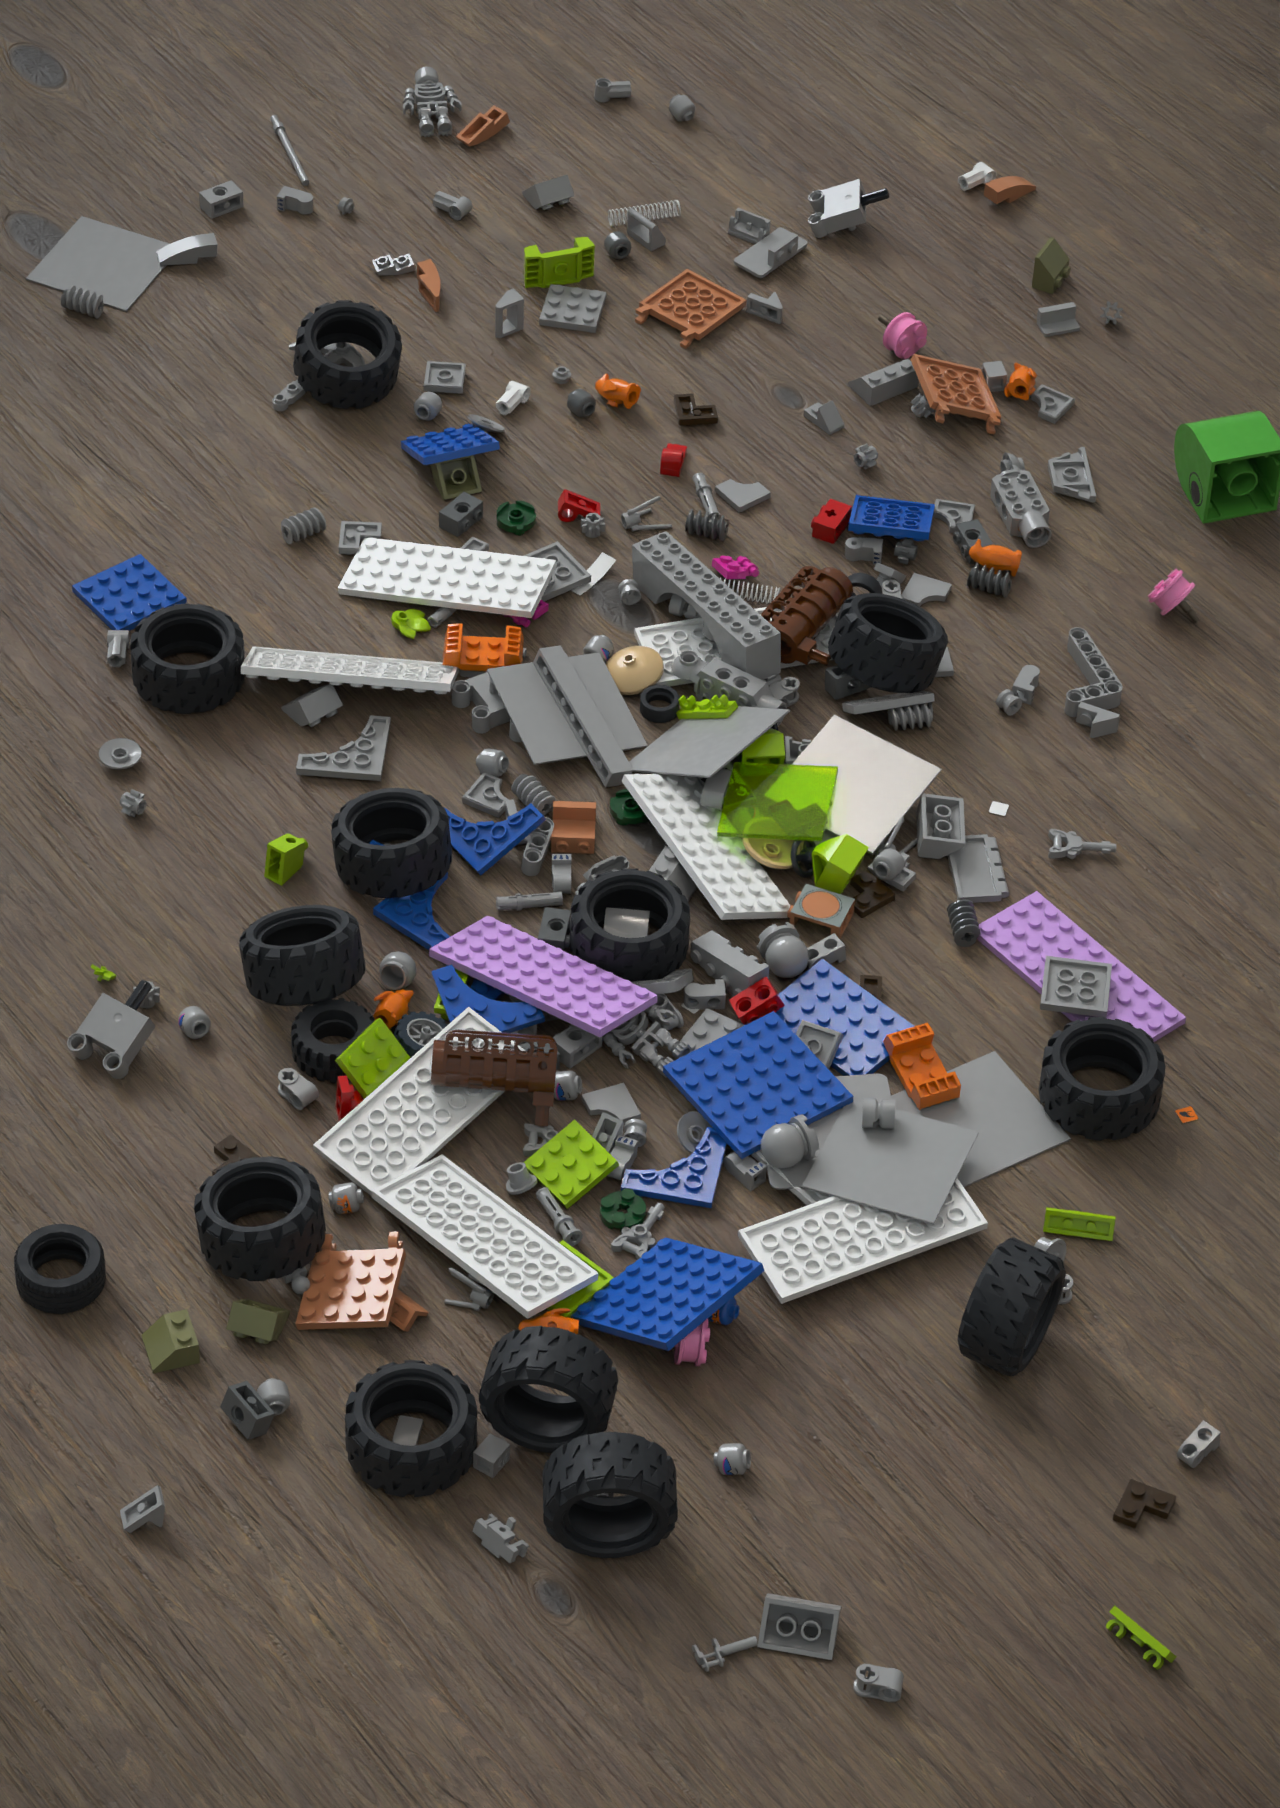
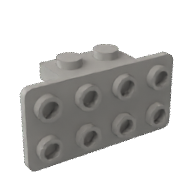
[734,227,808,278]

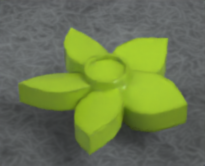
[91,964,116,982]

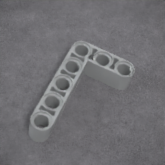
[1064,627,1123,717]

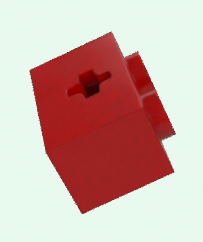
[811,499,852,544]

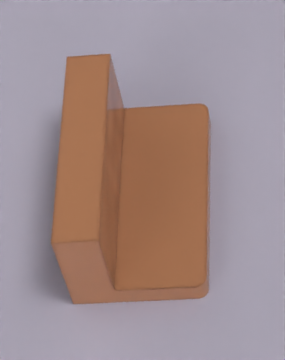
[390,1289,429,1332]

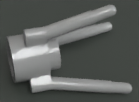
[621,496,672,532]
[874,817,917,857]
[444,1268,494,1311]

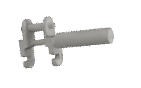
[692,1636,758,1672]

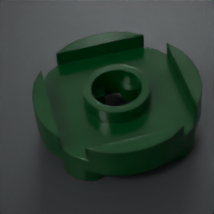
[497,501,536,536]
[610,789,649,826]
[600,1188,646,1232]

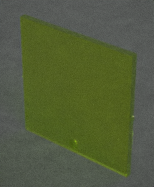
[717,762,838,841]

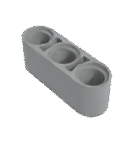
[700,768,732,810]
[521,817,554,876]

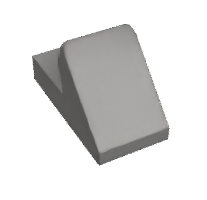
[746,292,783,324]
[803,400,844,435]
[874,562,906,587]
[1076,702,1120,738]
[592,1112,624,1154]
[120,1485,165,1533]

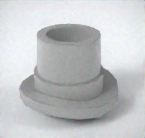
[506,1162,538,1195]
[1034,1237,1066,1261]

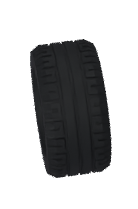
[14,1224,106,1314]

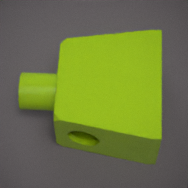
[264,834,308,886]

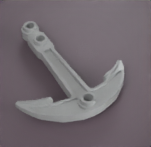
[272,342,366,411]

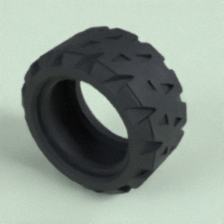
[293,300,402,409]
[828,593,948,693]
[130,603,245,714]
[331,788,452,898]
[570,869,690,982]
[239,905,366,1006]
[1039,1017,1166,1141]
[194,1156,326,1281]
[958,1238,1066,1376]
[479,1326,618,1453]
[345,1360,477,1497]
[543,1432,678,1558]

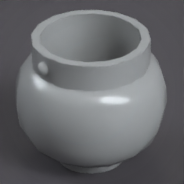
[379,951,417,990]

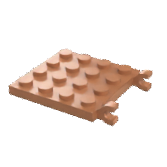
[635,269,747,349]
[910,354,1001,435]
[295,1232,406,1330]

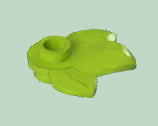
[391,609,431,639]

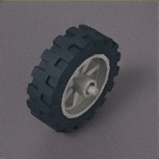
[394,1011,448,1058]

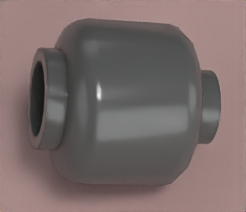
[604,231,632,259]
[567,388,596,418]

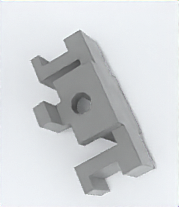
[472,1513,529,1563]

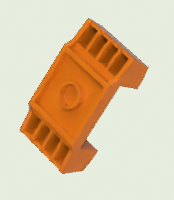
[443,623,524,671]
[883,1022,961,1110]

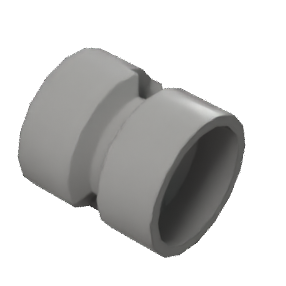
[669,593,701,619]
[862,1098,895,1129]

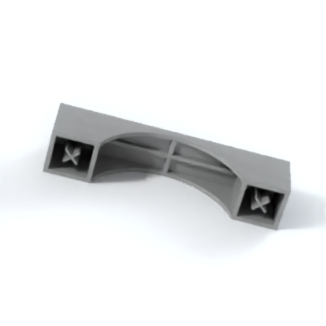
[632,531,781,680]

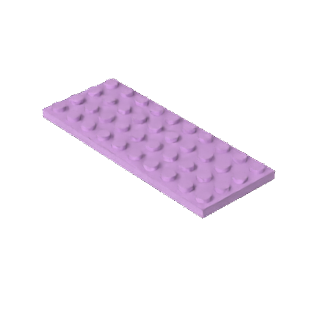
[977,891,1186,1042]
[429,916,657,1037]

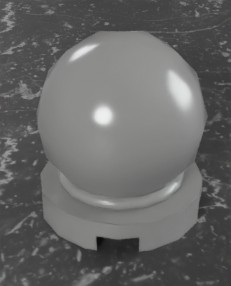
[756,922,809,978]
[760,1114,819,1169]

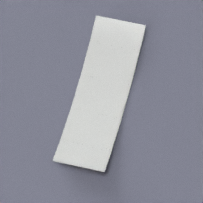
[571,552,616,595]

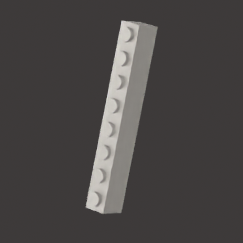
[533,645,633,788]

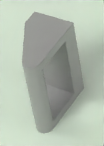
[627,208,666,251]
[495,288,524,338]

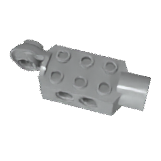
[990,453,1052,548]
[671,651,787,726]

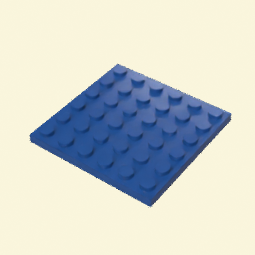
[663,1011,854,1159]
[571,1237,765,1351]

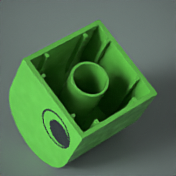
[1174,411,1280,524]

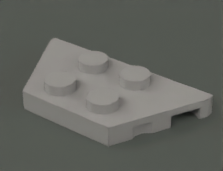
[1048,447,1096,502]

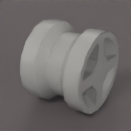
[618,579,641,605]
[996,689,1022,716]
[624,1119,647,1147]

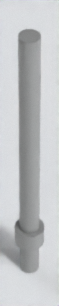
[270,115,309,186]

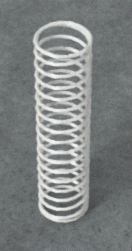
[608,200,681,227]
[720,577,780,604]

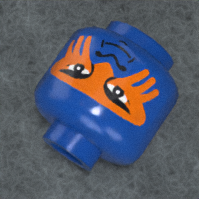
[708,1297,740,1325]

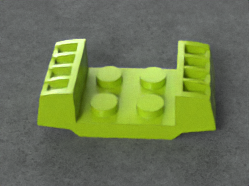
[523,237,595,288]

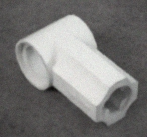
[958,162,996,191]
[496,381,531,416]

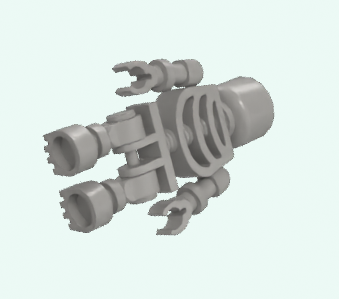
[403,66,462,137]
[603,1005,691,1078]

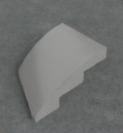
[604,907,650,938]

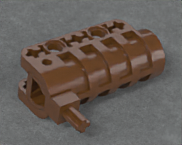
[761,566,853,666]
[431,1029,557,1126]

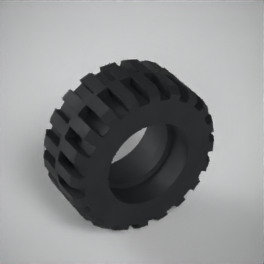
[291,998,374,1083]

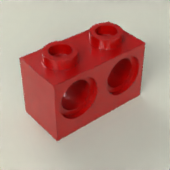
[729,976,785,1025]

